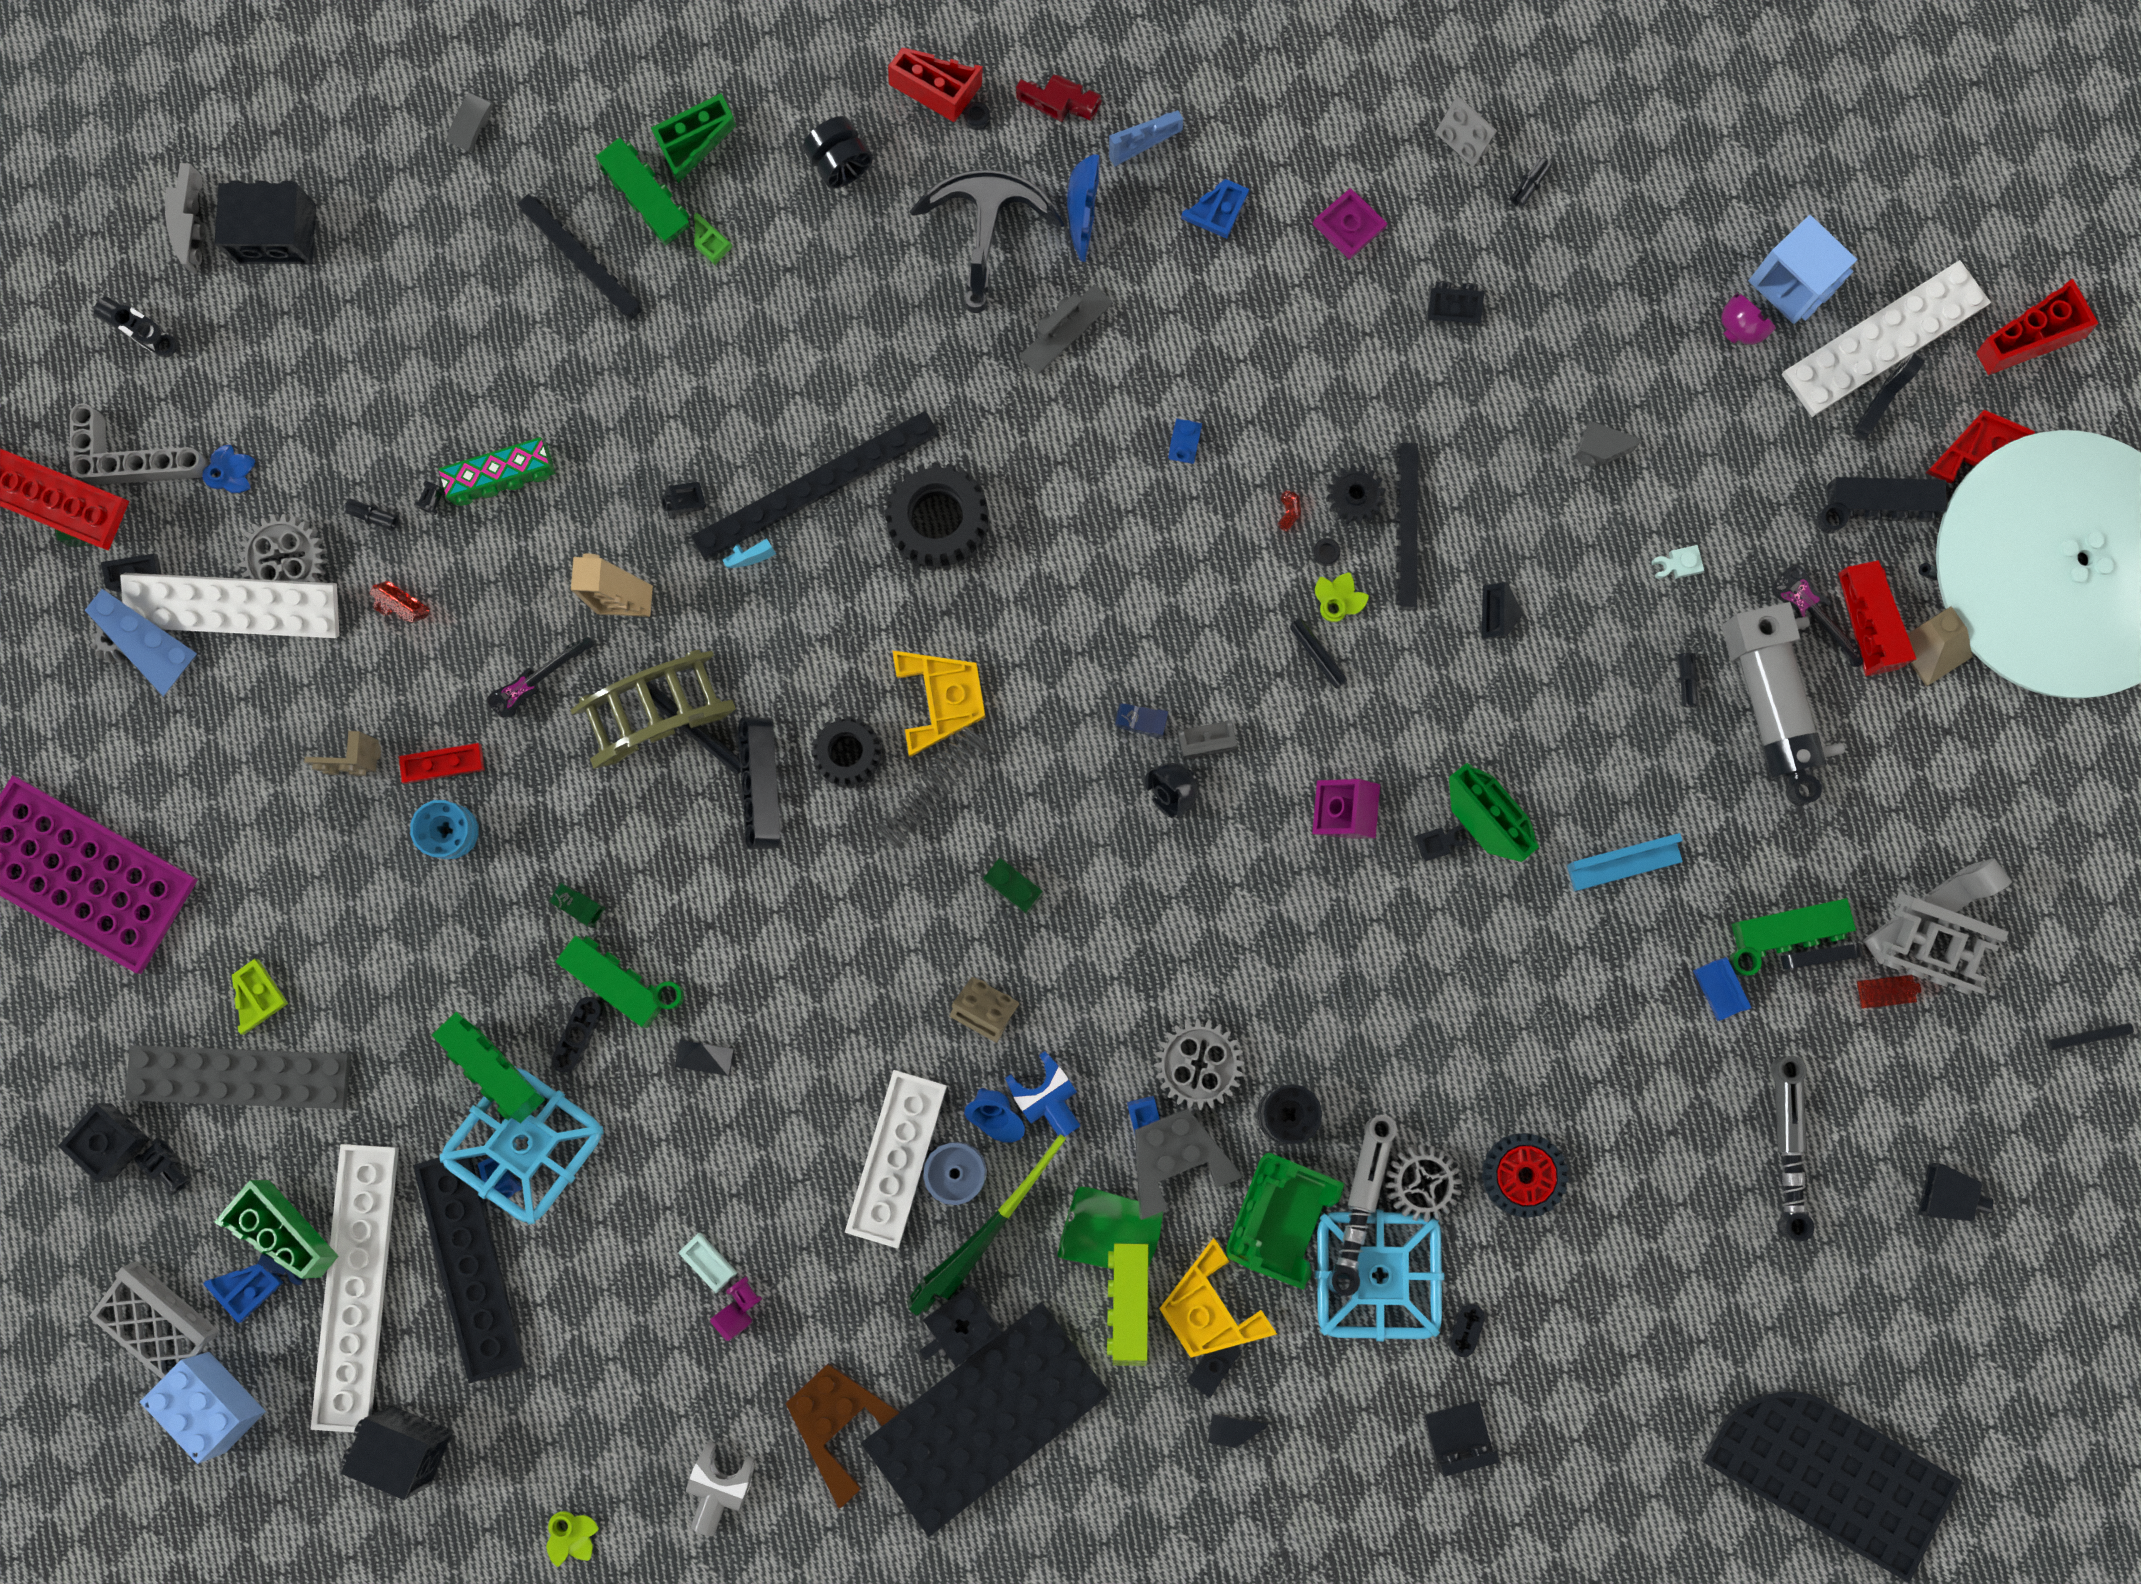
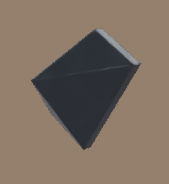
[1482,582,1523,639]
[675,1040,734,1076]

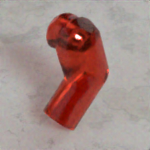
[1277,491,1301,532]

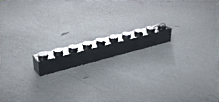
[517,193,642,321]
[1395,443,1418,611]

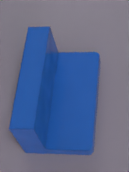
[1693,957,1751,1021]

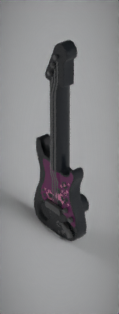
[1772,565,1863,667]
[487,637,594,718]

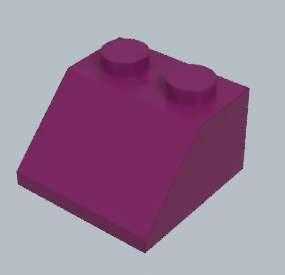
[1312,779,1380,839]

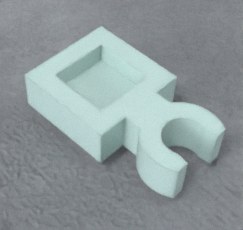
[1652,545,1704,579]

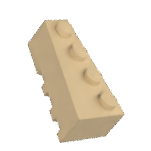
[571,554,653,617]

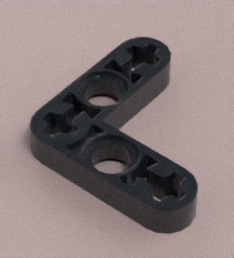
[1852,352,1926,441]

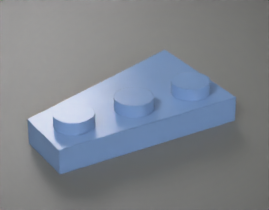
[1109,110,1183,167]

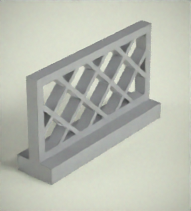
[89,1261,219,1379]

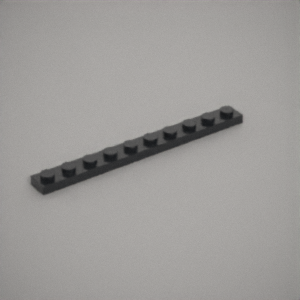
[691,410,939,561]

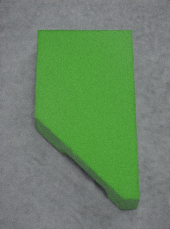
[694,212,733,265]

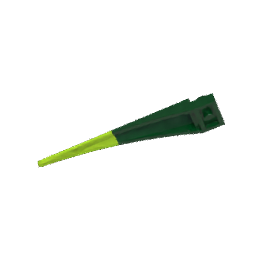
[906,1134,1067,1316]

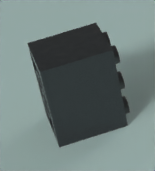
[214,180,316,264]
[340,1406,454,1500]

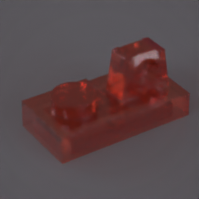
[369,581,430,623]

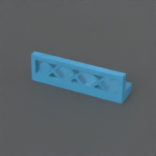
[1567,833,1683,891]

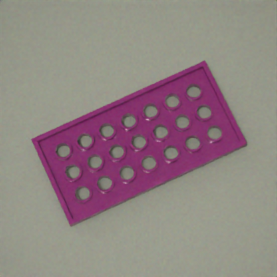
[0,775,198,974]

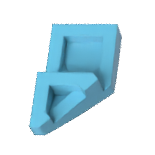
[723,539,776,568]

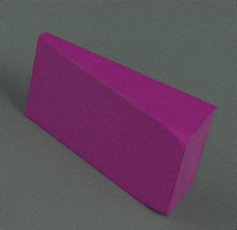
[710,1301,752,1341]

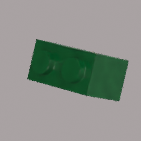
[983,857,1044,915]

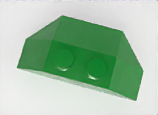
[1449,763,1539,862]

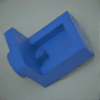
[1168,418,1202,464]

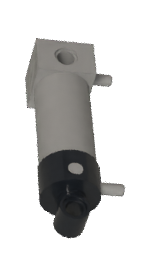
[1722,602,1845,806]

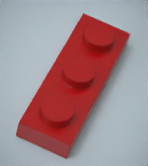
[398,743,485,784]

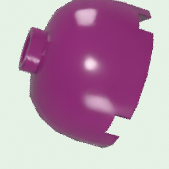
[1721,292,1776,345]

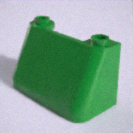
[1226,1153,1345,1290]

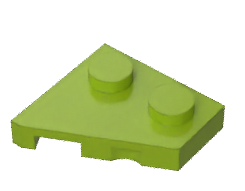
[232,959,288,1035]

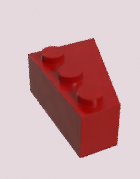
[888,47,983,122]

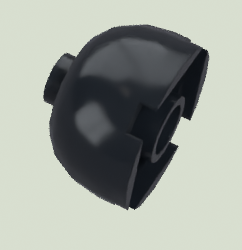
[1145,763,1198,818]

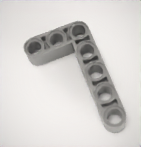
[70,403,210,485]
[1863,858,2012,964]

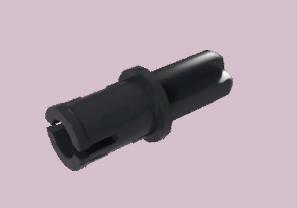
[1510,157,1552,208]
[344,499,399,531]
[1677,652,1700,708]

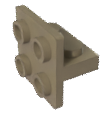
[949,977,1019,1043]

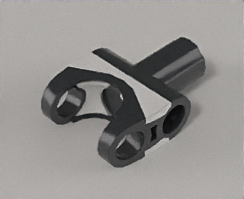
[94,296,178,358]

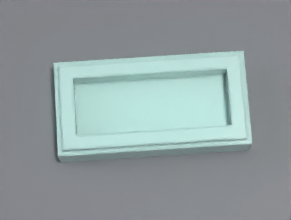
[678,1233,738,1293]

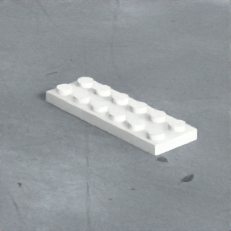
[845,1070,947,1248]

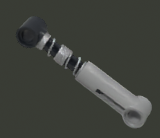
[1327,1115,1397,1296]

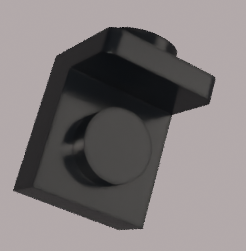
[661,482,706,519]

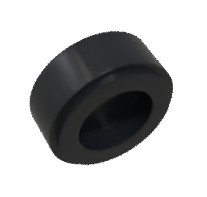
[964,102,990,130]
[1313,538,1341,567]

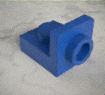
[478,1158,522,1198]

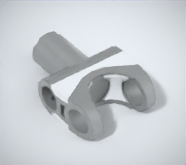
[686,1441,755,1536]

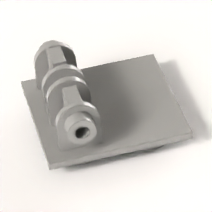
[1435,96,1497,167]

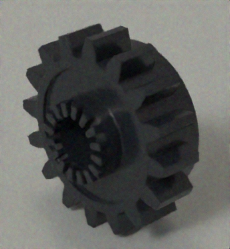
[1326,465,1386,525]

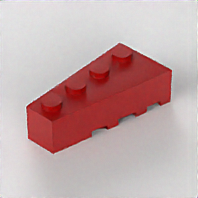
[1976,278,2098,375]
[1838,560,1917,677]

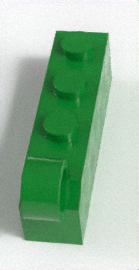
[1729,898,1856,976]
[555,935,684,1028]

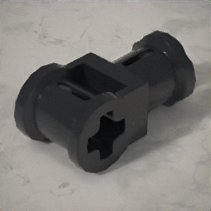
[134,1138,191,1196]

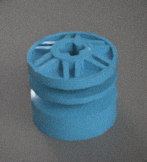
[410,800,479,859]

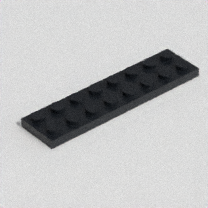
[413,1157,526,1384]

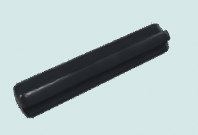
[1290,618,1347,689]

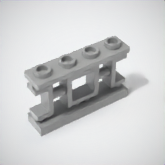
[1875,892,2009,995]

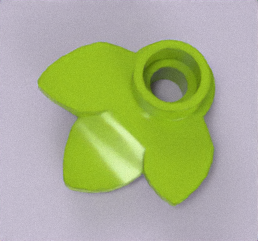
[1315,572,1369,622]
[546,1511,599,1567]

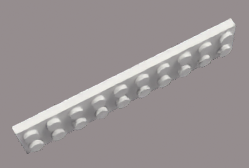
[311,1144,399,1432]

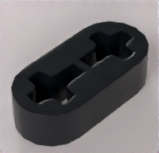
[1448,1303,1485,1357]

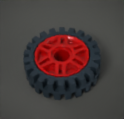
[1482,1133,1569,1218]

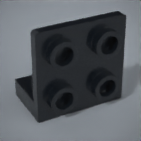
[1424,1401,1500,1477]

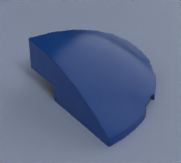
[1067,154,1100,262]

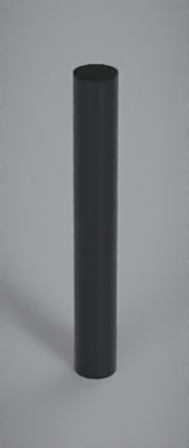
[2047,1023,2134,1051]

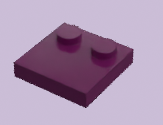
[1312,188,1388,260]

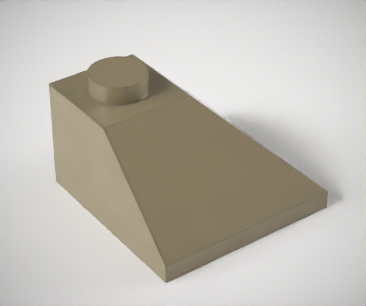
[1907,606,1973,687]

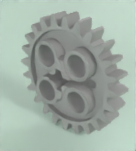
[238,514,328,583]
[1154,1019,1244,1110]

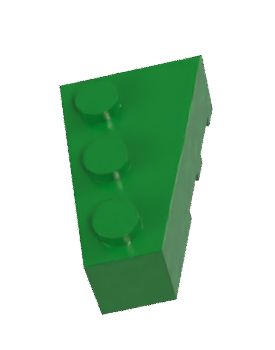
[651,93,736,184]

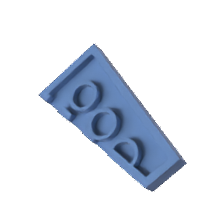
[85,589,197,697]

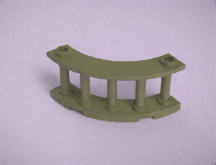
[571,650,736,769]

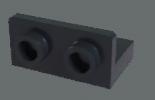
[1426,281,1485,324]

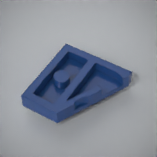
[1181,179,1249,239]
[203,1264,284,1323]

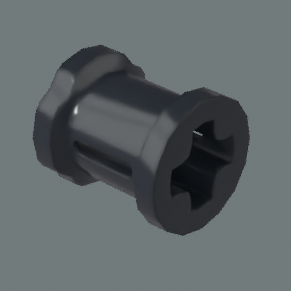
[414,481,445,515]

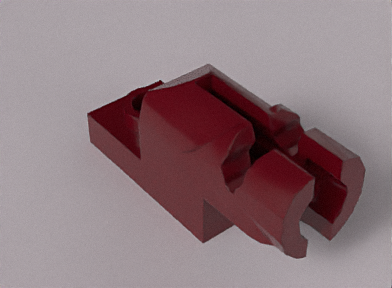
[1016,75,1102,122]

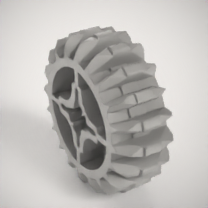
[1385,1145,1462,1222]

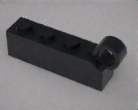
[1816,477,1946,534]

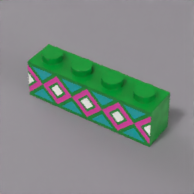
[438,437,556,506]

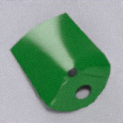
[1057,1187,1163,1270]

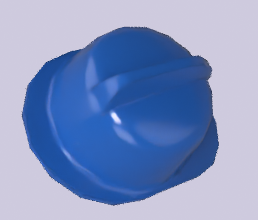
[964,1088,1025,1142]

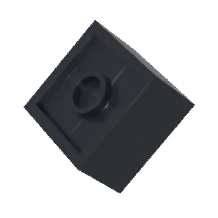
[58,1103,150,1183]

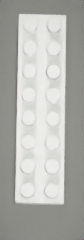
[1781,260,1991,417]
[120,573,340,638]

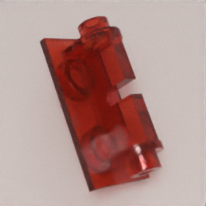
[1856,975,1921,1009]

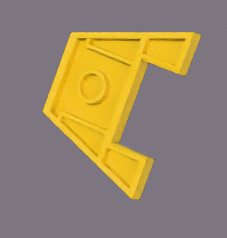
[892,650,986,757]
[1159,1238,1277,1358]

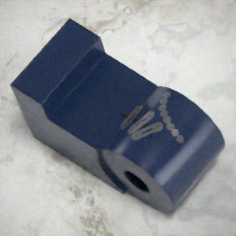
[1114,703,1168,739]

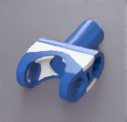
[1005,1051,1081,1137]

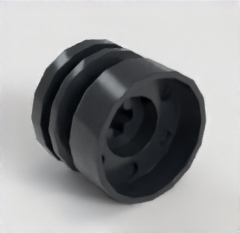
[1256,1084,1322,1144]

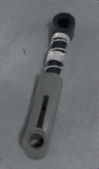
[1770,1056,1815,1242]

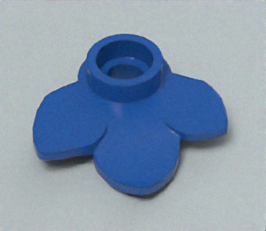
[202,445,256,493]

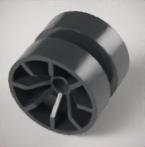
[803,116,873,189]

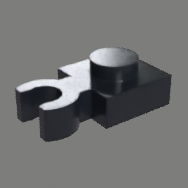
[1415,826,1468,863]

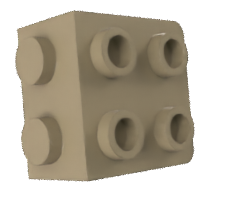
[304,731,381,776]

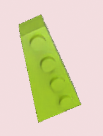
[1107,1244,1148,1366]

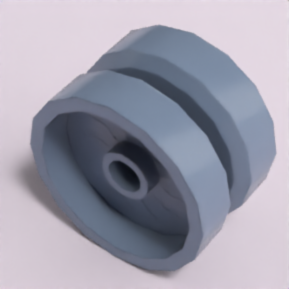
[923,1142,987,1205]

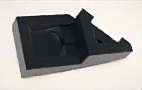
[1208,1413,1268,1448]

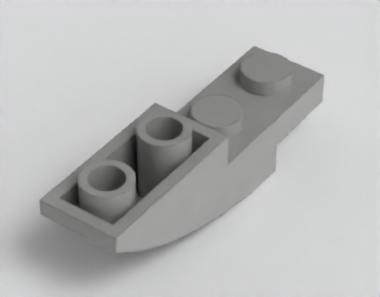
[165,163,206,274]

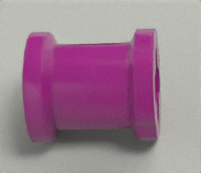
[726,1276,762,1315]

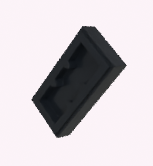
[1186,1346,1242,1398]

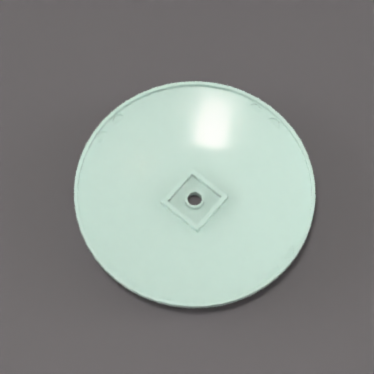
[1936,430,2141,699]

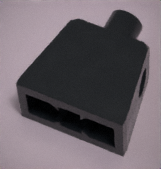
[1917,1162,1994,1221]

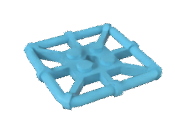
[439,1066,604,1225]
[1315,1209,1444,1342]

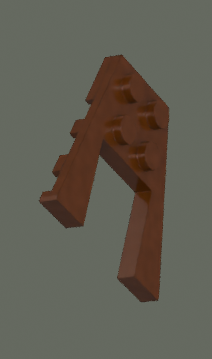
[785,1363,900,1509]

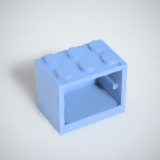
[1748,215,1857,324]
[140,1352,266,1464]

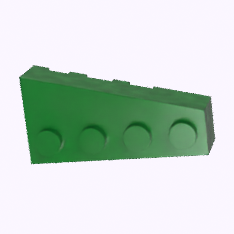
[595,137,690,246]
[431,1011,545,1124]
[214,1180,339,1279]

